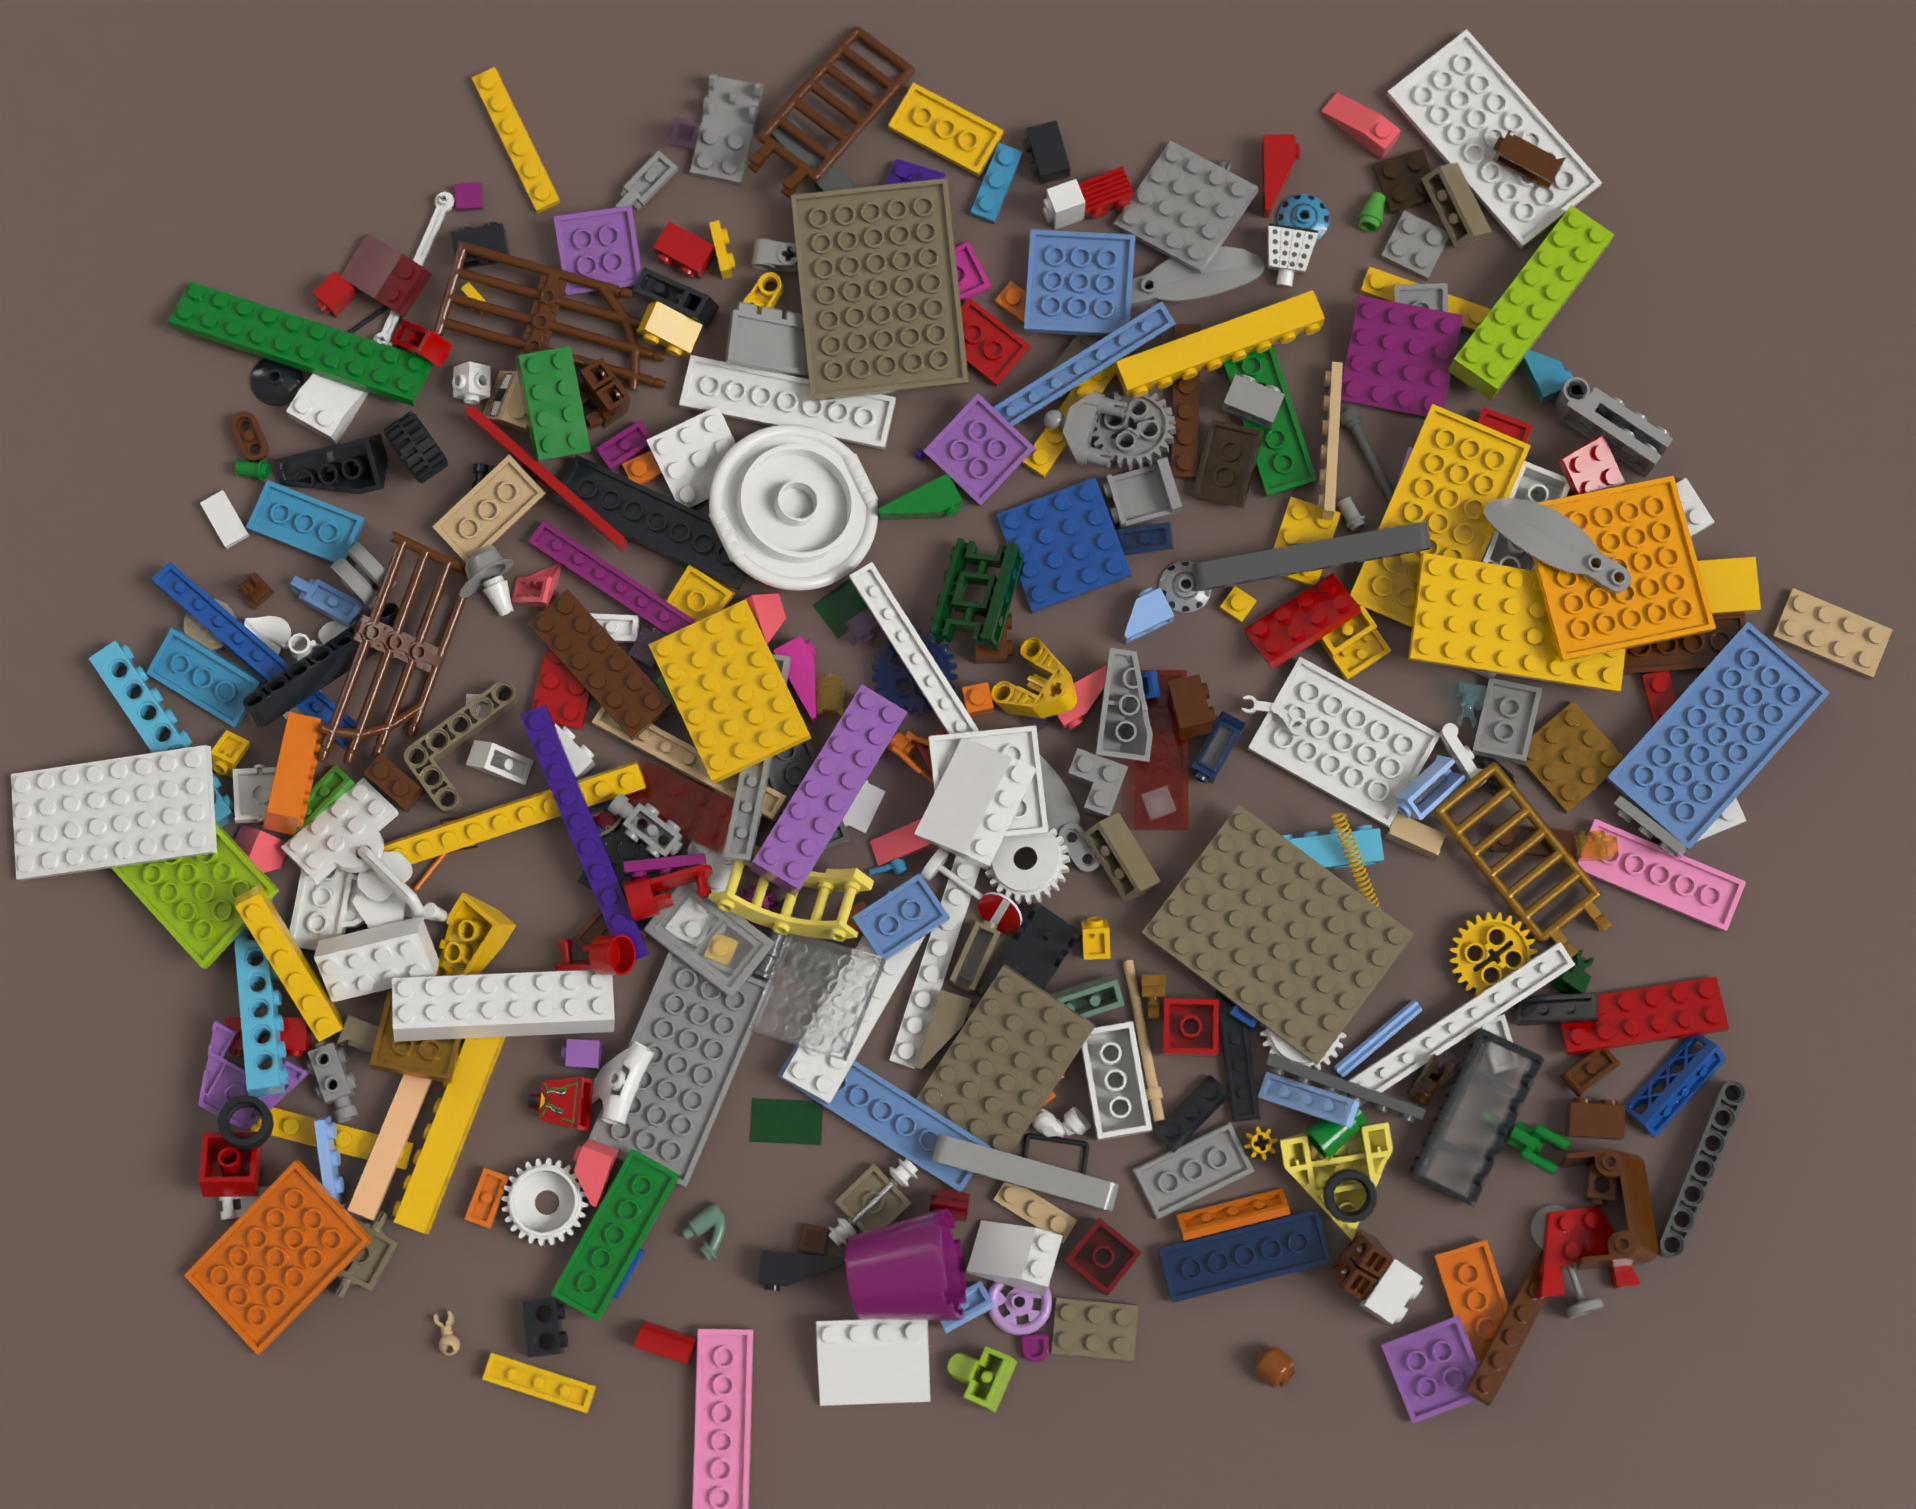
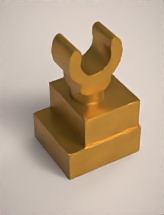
[1140,975,1166,1019]

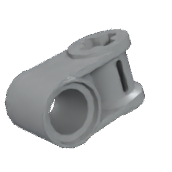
[751,239,798,273]

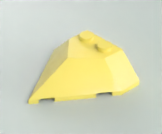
[1280,1122,1393,1240]

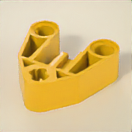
[991,637,1077,718]

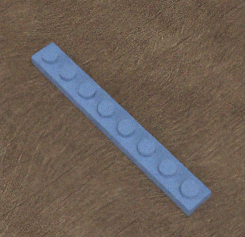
[993,301,1176,426]

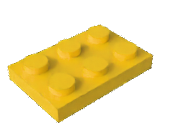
[1273,497,1341,587]

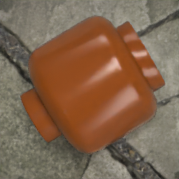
[1253,1346,1296,1388]

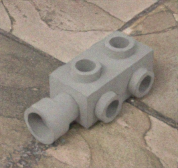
[607,793,683,858]
[307,1040,359,1123]

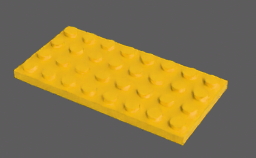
[1350,404,1531,628]
[1408,553,1626,693]

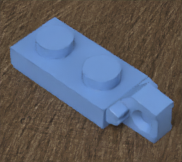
[290,575,363,628]

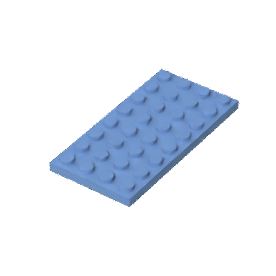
[1605,622,1830,851]

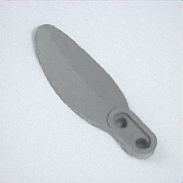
[1131,246,1264,308]
[1484,498,1631,594]
[1040,756,1100,873]

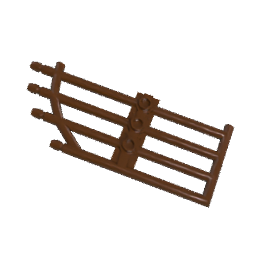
[433,241,666,391]
[317,531,468,765]

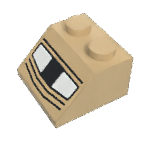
[482,370,530,437]

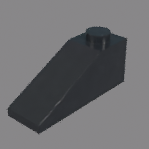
[632,267,719,329]
[758,1250,845,1291]

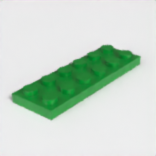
[1222,345,1317,498]
[551,1149,681,1322]

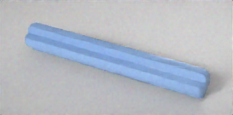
[1334,1000,1422,1078]

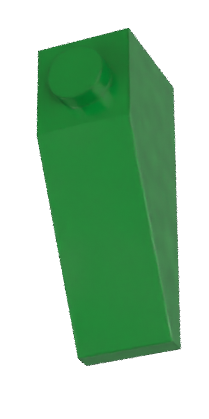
[877,473,963,520]

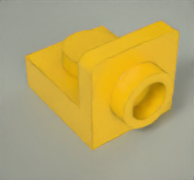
[211,730,250,778]
[1081,916,1111,960]

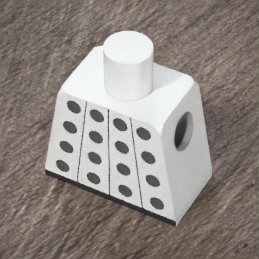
[1267,223,1319,287]

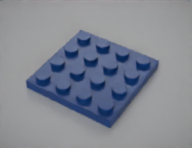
[996,477,1132,613]

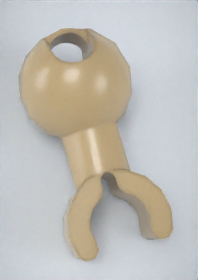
[434,1311,460,1356]

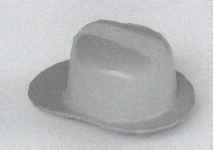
[459,545,514,598]

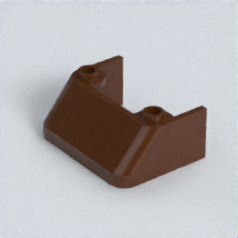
[1560,1149,1658,1271]

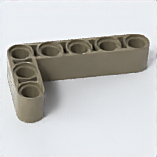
[404,681,519,814]

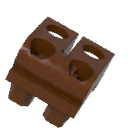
[578,358,631,430]
[1330,1229,1394,1301]

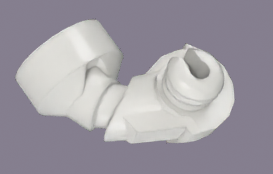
[1032,1107,1091,1138]

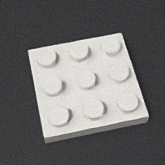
[646,406,736,507]

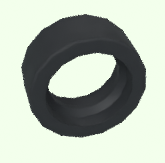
[218,1095,274,1150]
[1323,1169,1377,1223]

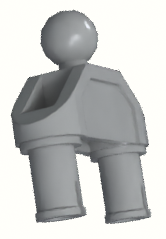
[1044,391,1127,468]

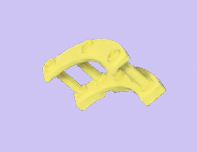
[708,845,874,941]

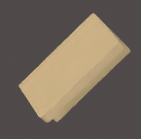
[1385,812,1446,860]

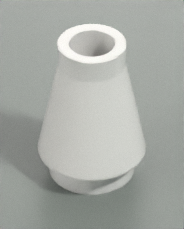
[482,575,514,617]

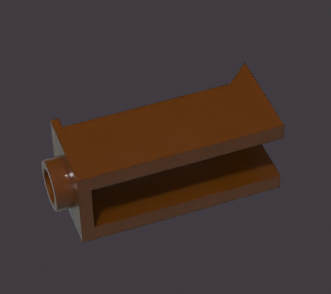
[1493,130,1566,190]

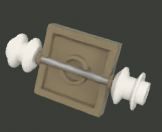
[828,1158,918,1247]

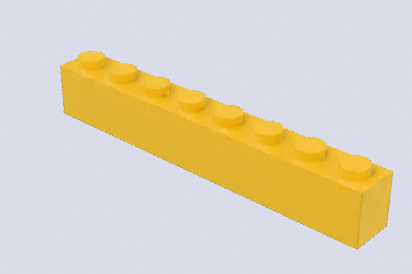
[1115,290,1325,398]
[392,1037,506,1234]

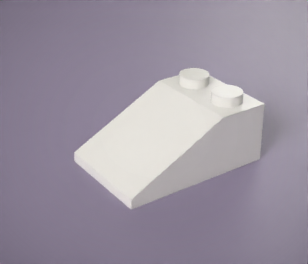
[286,374,369,444]
[966,1220,1062,1296]

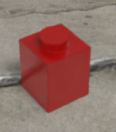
[313,271,358,318]

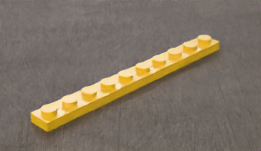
[383,761,646,865]

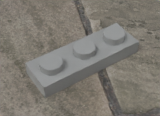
[1614,796,1687,857]

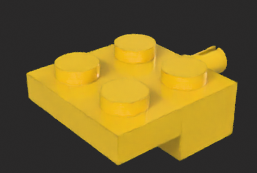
[1318,605,1392,681]

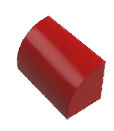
[634,1321,698,1364]

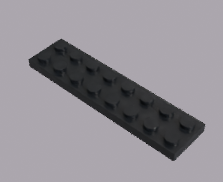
[552,455,748,590]

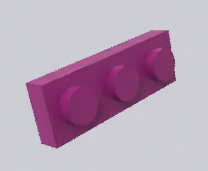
[623,853,706,879]

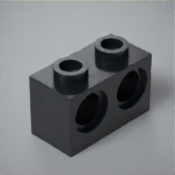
[523,1298,568,1358]

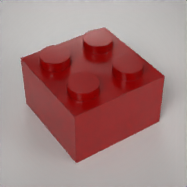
[1162,998,1219,1057]
[199,1132,263,1197]

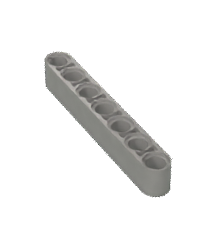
[931,1134,1119,1212]

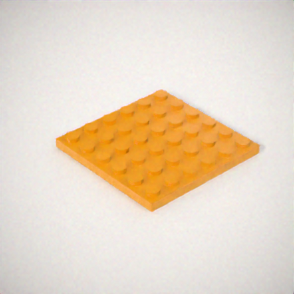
[1532,476,1716,662]

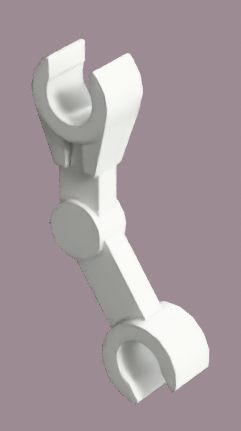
[1241,695,1307,736]

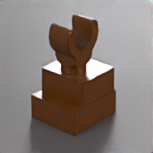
[237,572,275,610]

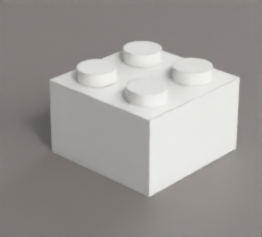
[1359,1259,1423,1325]

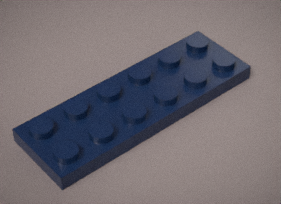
[1158,1209,1332,1303]

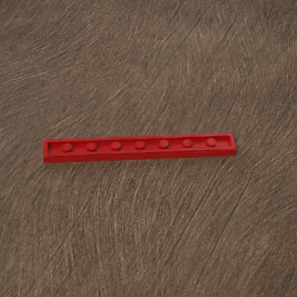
[464,405,628,553]

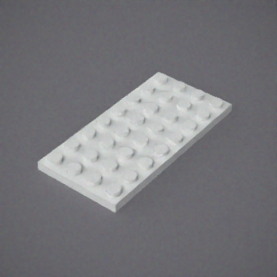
[1387,29,1602,249]
[11,745,217,881]

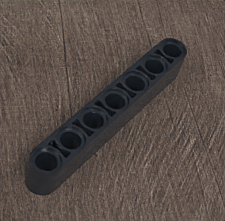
[243,603,408,727]

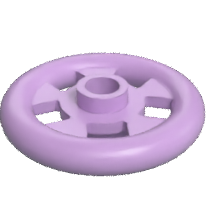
[988,1281,1052,1335]

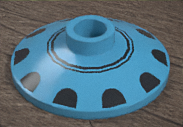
[1277,194,1330,241]

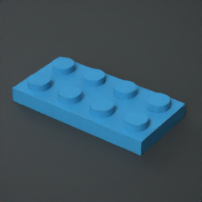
[246,480,366,563]
[146,627,263,728]

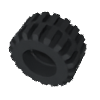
[384,411,448,484]

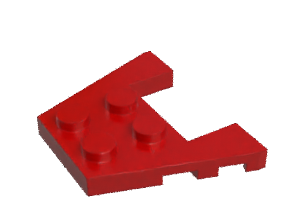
[1537,1206,1640,1299]

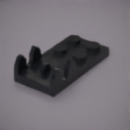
[977,902,1082,996]

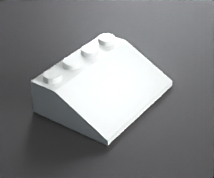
[914,738,1037,870]
[816,1319,931,1406]

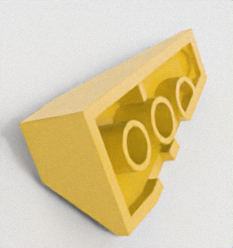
[436,893,516,976]

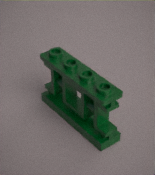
[930,538,1024,651]

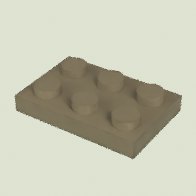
[1051,1298,1138,1361]

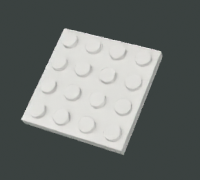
[928,726,1049,838]

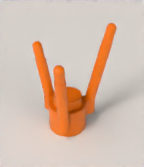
[888,731,933,784]

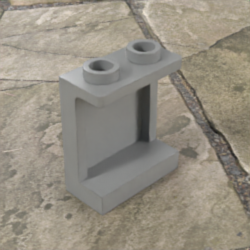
[1102,457,1182,529]

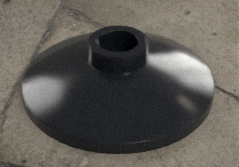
[251,358,304,406]

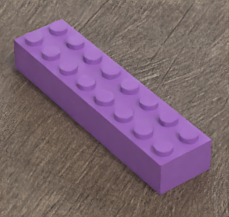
[749,685,907,897]

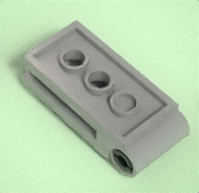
[1555,377,1673,478]

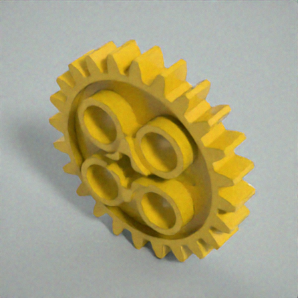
[1448,912,1538,996]

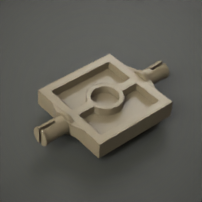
[333,1210,399,1298]

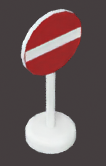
[921,848,1022,933]

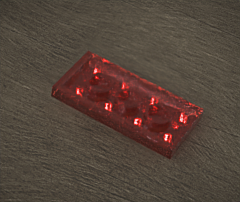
[628,761,734,853]

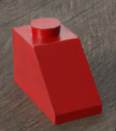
[390,319,453,368]

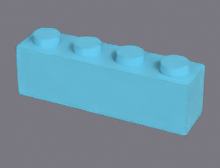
[1281,825,1384,870]

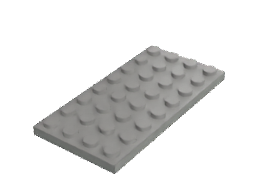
[589,951,772,1187]

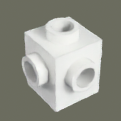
[452,361,491,404]

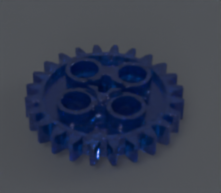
[872,629,958,716]

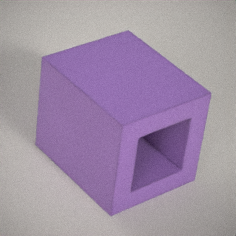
[561,1039,603,1070]

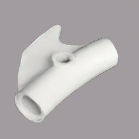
[591,1041,654,1126]

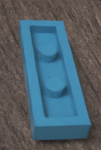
[970,143,1023,224]

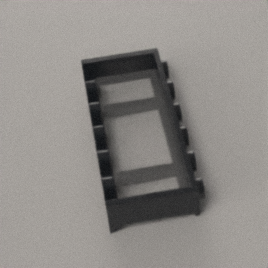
[1410,1028,1545,1208]

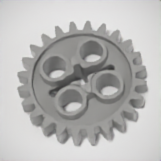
[1092,391,1176,470]

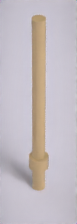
[1123,960,1165,1122]

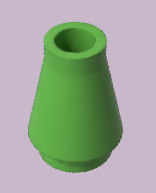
[1357,192,1386,233]

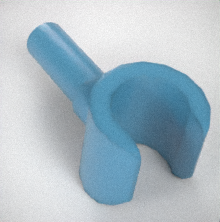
[869,859,909,877]

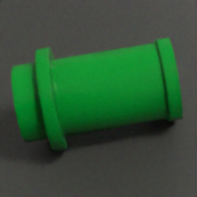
[235,460,271,481]

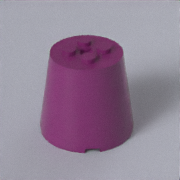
[844,1208,966,1321]

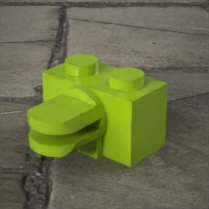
[948,1346,1017,1413]

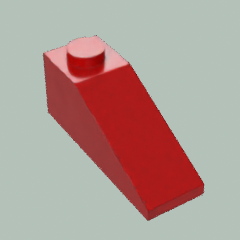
[1262,134,1300,218]

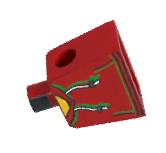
[528,1077,594,1131]

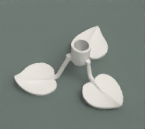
[244,616,358,720]

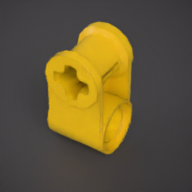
[743,272,784,314]

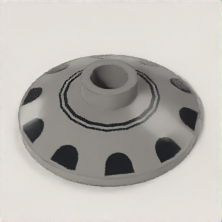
[1159,561,1212,613]

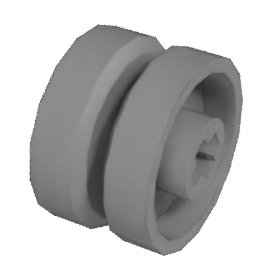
[330,541,398,609]

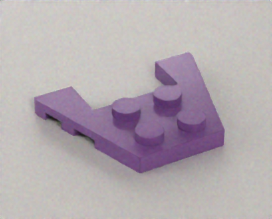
[198,1020,310,1132]

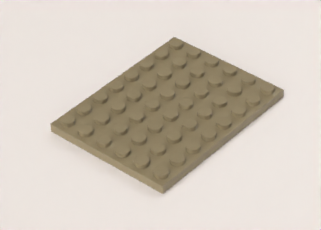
[791,178,969,401]
[1141,805,1414,1065]

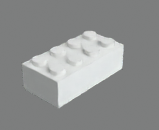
[314,916,439,1002]
[1081,1021,1152,1141]

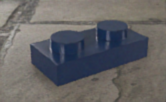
[1117,522,1174,556]

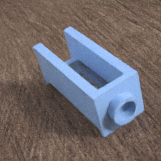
[1393,755,1466,820]

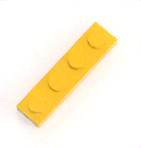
[482,1353,597,1413]

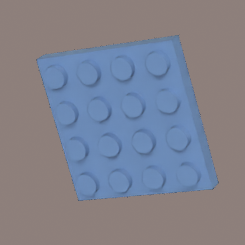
[1024,229,1135,336]

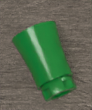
[1304,1108,1367,1161]

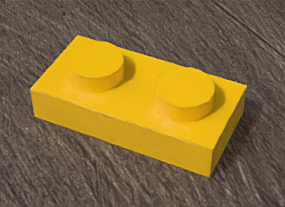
[709,220,736,279]

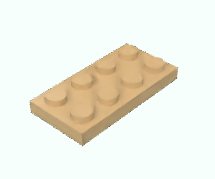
[432,454,547,562]
[1771,588,1893,679]

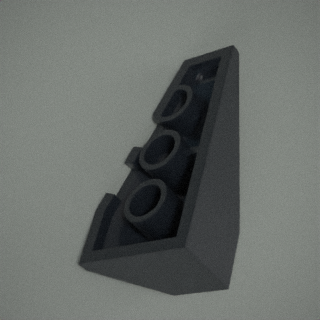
[274,434,387,495]

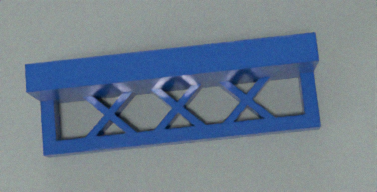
[1625,1035,1727,1138]

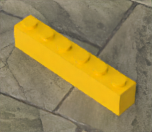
[235,884,343,1042]

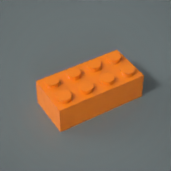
[263,712,323,835]

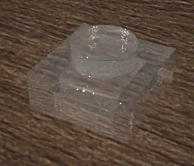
[1141,786,1176,821]

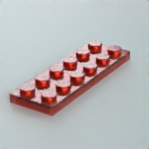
[1134,670,1189,830]

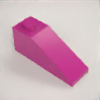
[773,635,818,724]

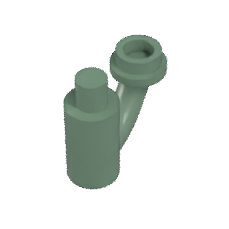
[681,1202,726,1261]

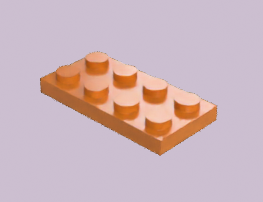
[1433,1239,1509,1360]

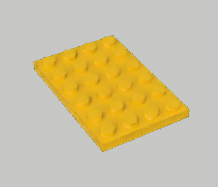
[648,599,811,784]

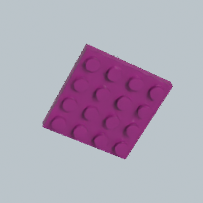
[1341,295,1463,416]

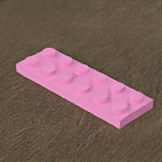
[1577,819,1746,932]

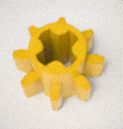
[1244,1127,1278,1161]

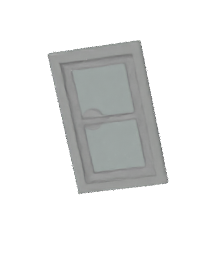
[643,882,776,999]

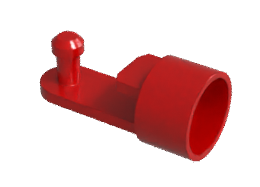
[624,865,713,921]
[554,934,636,976]

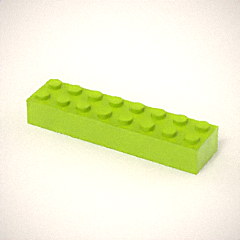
[1448,205,1615,401]

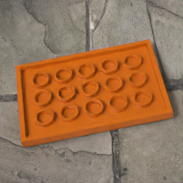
[184,1160,373,1355]

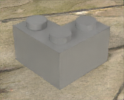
[1068,748,1128,820]

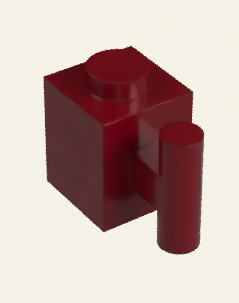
[929,1189,970,1222]

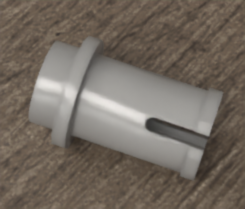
[1336,497,1366,532]

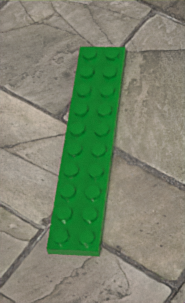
[168,281,434,406]

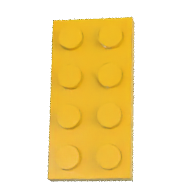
[888,82,1004,177]

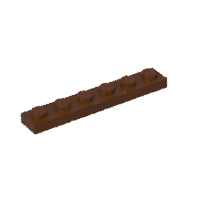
[1171,323,1201,479]
[1464,1249,1564,1406]

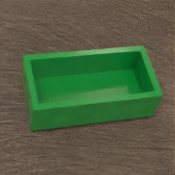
[514,346,591,461]

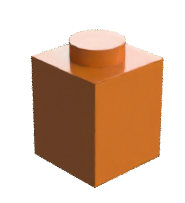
[962,682,994,718]

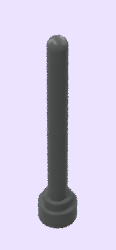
[1340,407,1394,503]

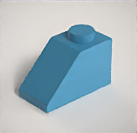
[1520,350,1573,404]

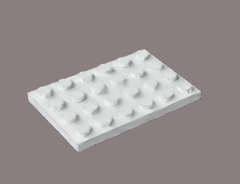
[1247,657,1441,828]

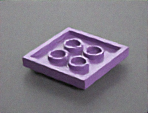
[553,206,642,295]
[924,393,1036,506]
[1381,1315,1479,1424]

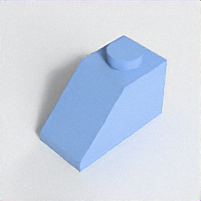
[1123,588,1174,644]

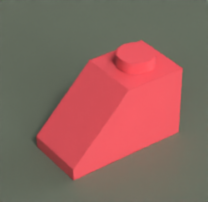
[573,1139,619,1207]

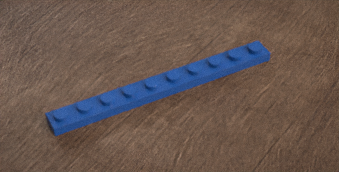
[151,562,356,751]

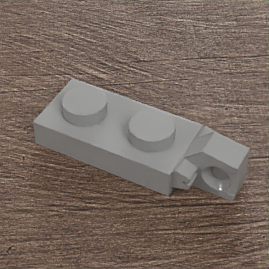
[615,150,678,210]

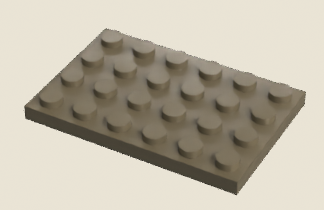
[916,964,1096,1154]

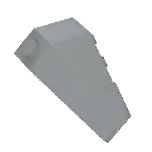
[1094,648,1153,762]

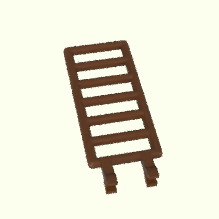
[748,26,915,198]

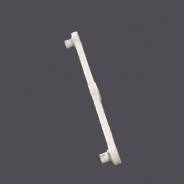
[373,192,455,346]

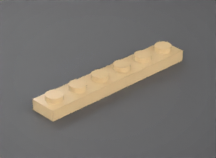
[1317,362,1343,520]

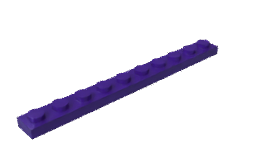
[520,705,650,960]

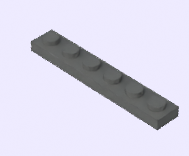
[1264,1052,1426,1122]

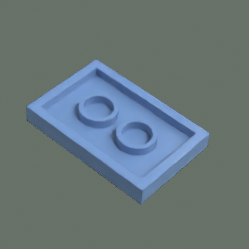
[852,873,950,963]

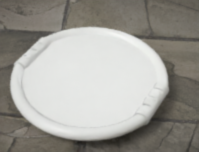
[709,425,879,591]

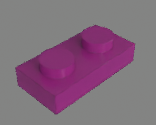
[596,420,651,471]

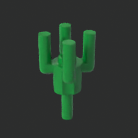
[1481,1111,1571,1175]

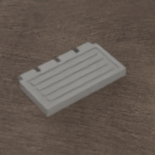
[725,301,809,379]

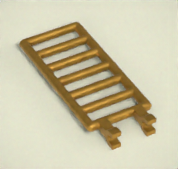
[1434,762,1612,958]

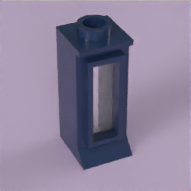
[1190,711,1246,784]

